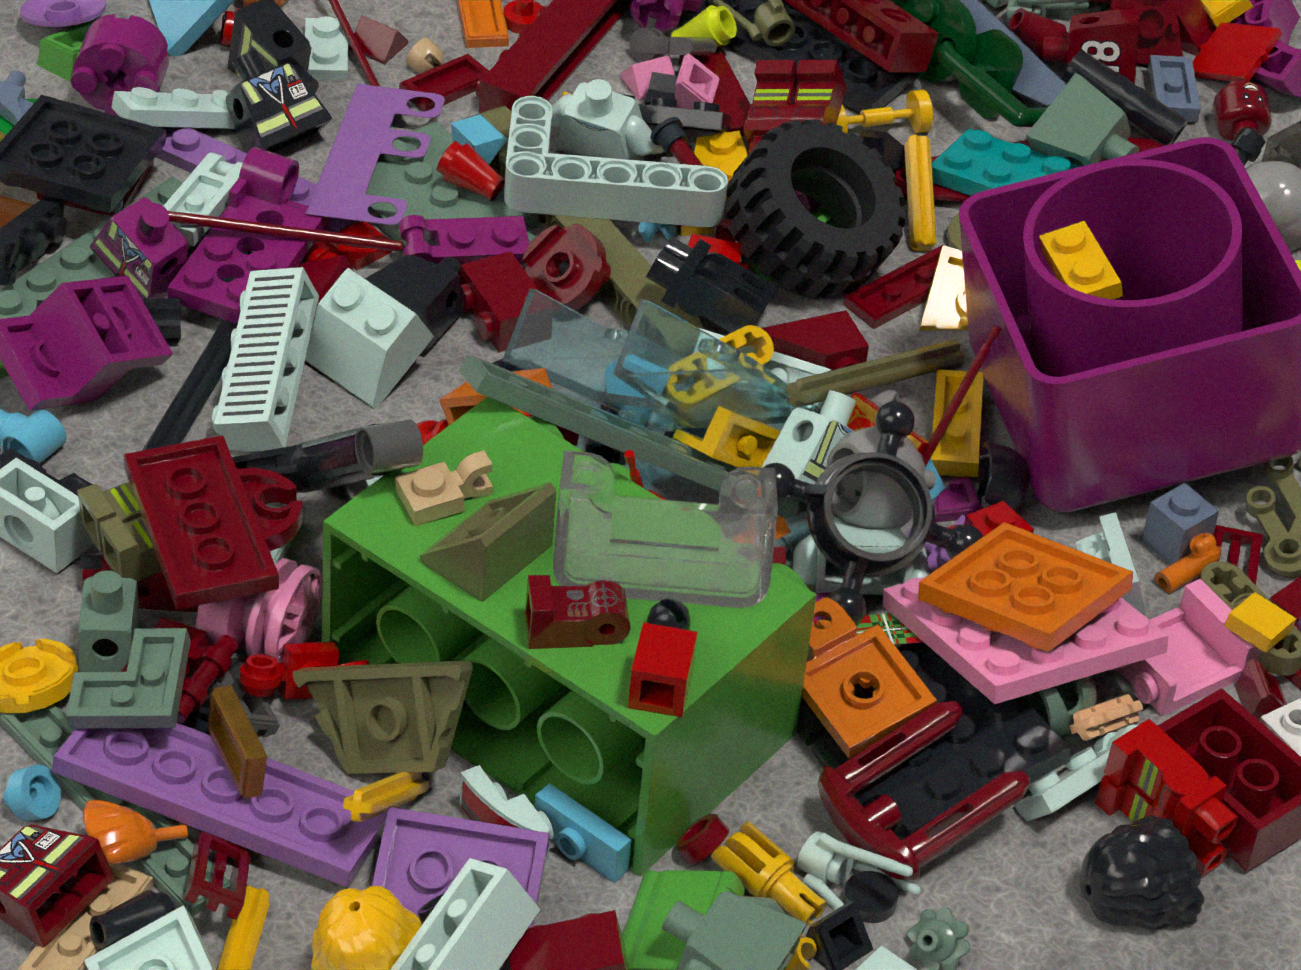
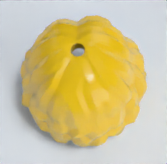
[311,886,422,970]

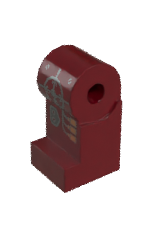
[524,575,631,649]

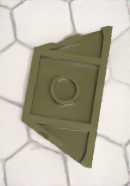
[293,660,473,774]

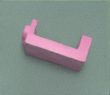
[1111,579,1261,716]

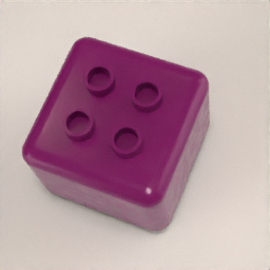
[959,137,1301,512]

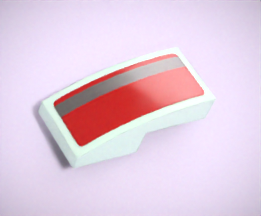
[459,765,553,862]

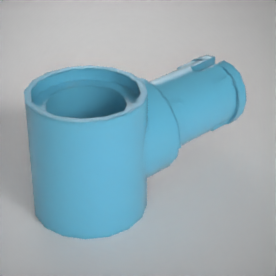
[0,409,67,464]

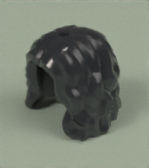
[1080,816,1205,929]

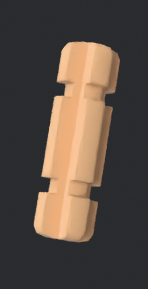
[1069,694,1143,741]

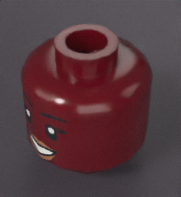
[1213,80,1272,140]

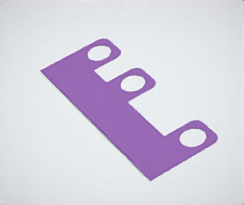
[306,84,445,225]

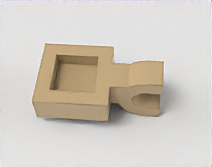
[395,450,493,526]

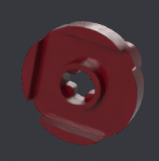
[522,223,611,317]

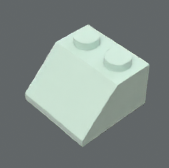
[305,267,434,408]

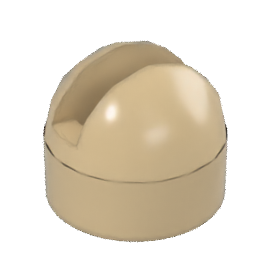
[406,37,444,74]

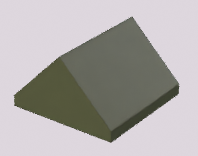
[420,482,556,602]

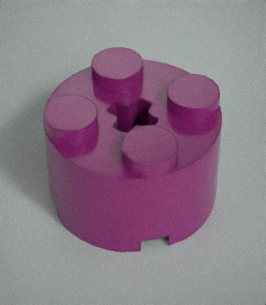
[71,14,170,116]

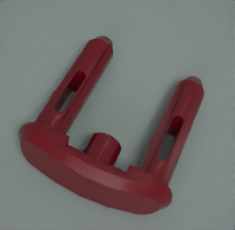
[818,701,1030,881]

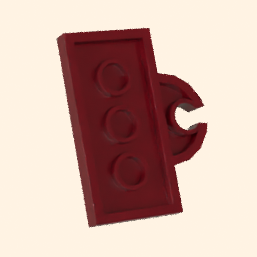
[124,435,302,610]

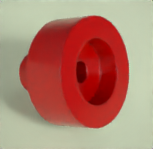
[504,0,543,34]

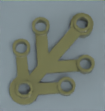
[1246,456,1301,578]

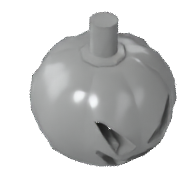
[1245,161,1301,252]
[826,426,936,529]

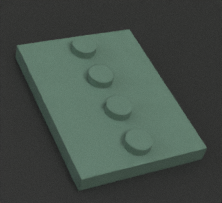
[365,122,539,251]

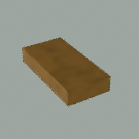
[207,685,268,799]

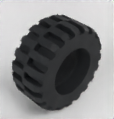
[725,119,906,298]

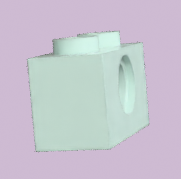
[0,457,92,573]

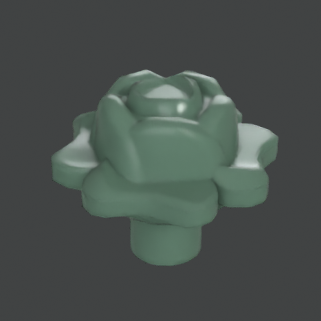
[908,908,971,970]

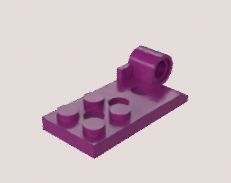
[168,147,330,323]

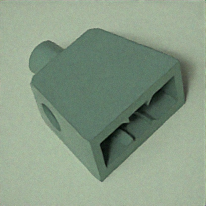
[1026,73,1139,166]
[78,571,140,672]

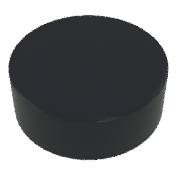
[843,871,899,923]

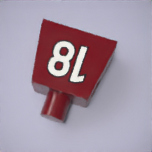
[1042,8,1140,85]

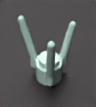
[797,831,921,911]

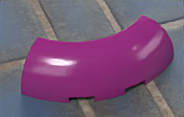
[1234,0,1301,98]

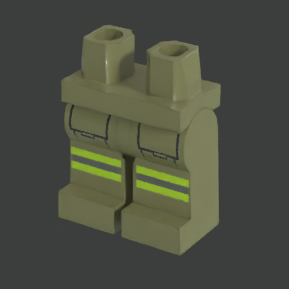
[77,482,162,581]

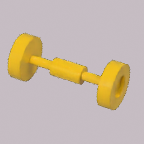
[836,89,933,134]

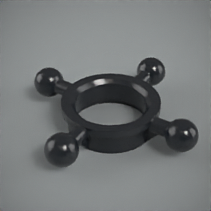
[755,401,983,625]

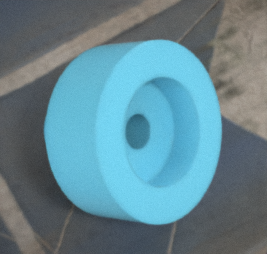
[3,765,61,821]

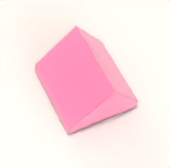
[675,53,720,109]
[620,55,675,101]

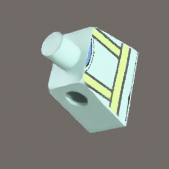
[761,390,856,484]

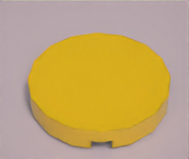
[0,638,79,713]

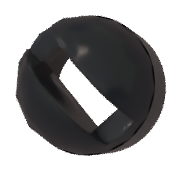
[647,598,691,630]

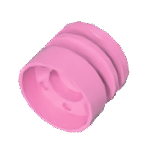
[196,558,322,663]

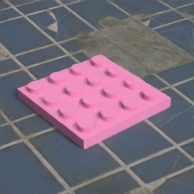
[883,577,1169,704]

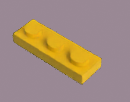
[931,369,984,477]

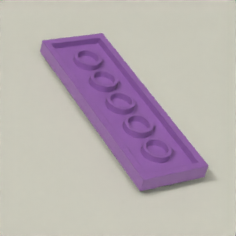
[52,722,387,887]

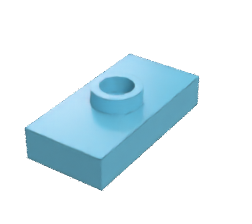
[535,783,632,883]

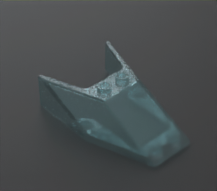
[502,289,821,432]

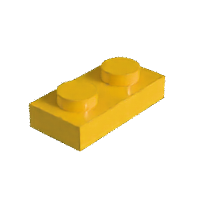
[1039,221,1123,299]

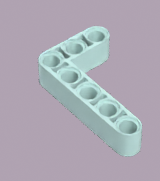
[504,96,728,227]

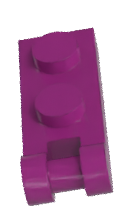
[399,215,530,264]

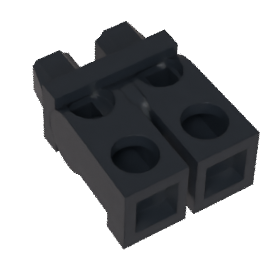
[646,236,778,334]

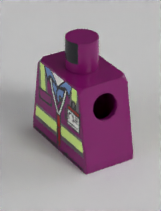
[90,197,188,299]

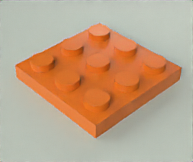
[918,522,1133,652]

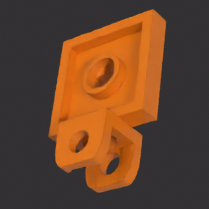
[802,598,937,759]

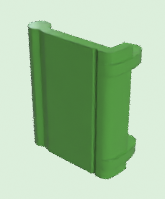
[622,870,745,970]

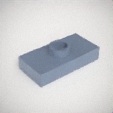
[1147,55,1201,122]

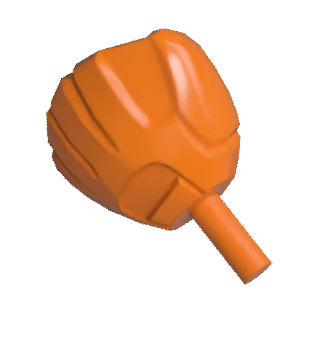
[83,800,188,864]

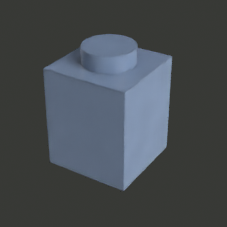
[1141,483,1219,565]

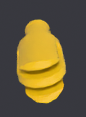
[711,820,828,928]

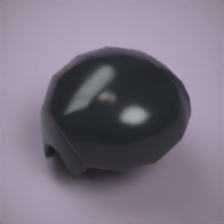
[977,442,1030,511]

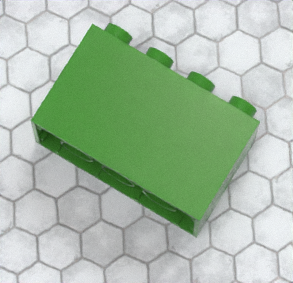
[322,397,817,877]

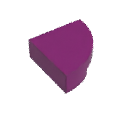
[933,476,982,523]

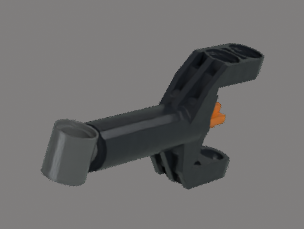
[232,419,423,493]

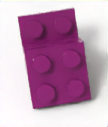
[0,276,173,411]

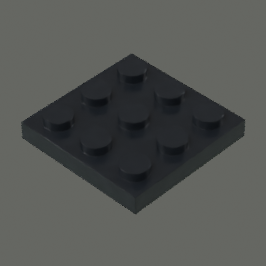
[0,95,166,213]

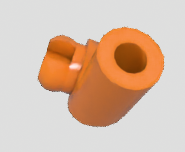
[1154,533,1221,594]

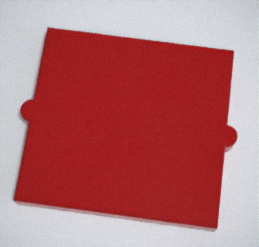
[1193,22,1282,82]

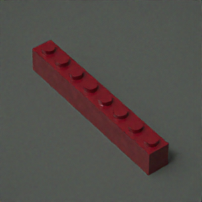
[476,0,633,113]

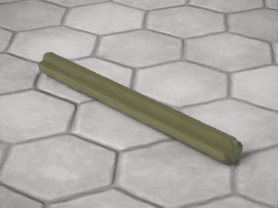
[785,340,965,408]

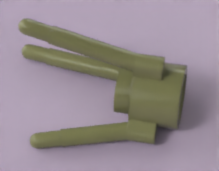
[713,0,795,46]

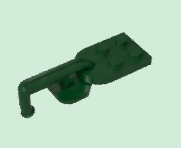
[889,0,1050,127]

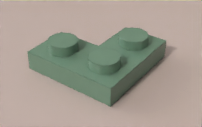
[66,628,191,729]

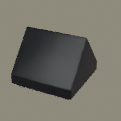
[859,130,906,170]
[805,901,874,970]

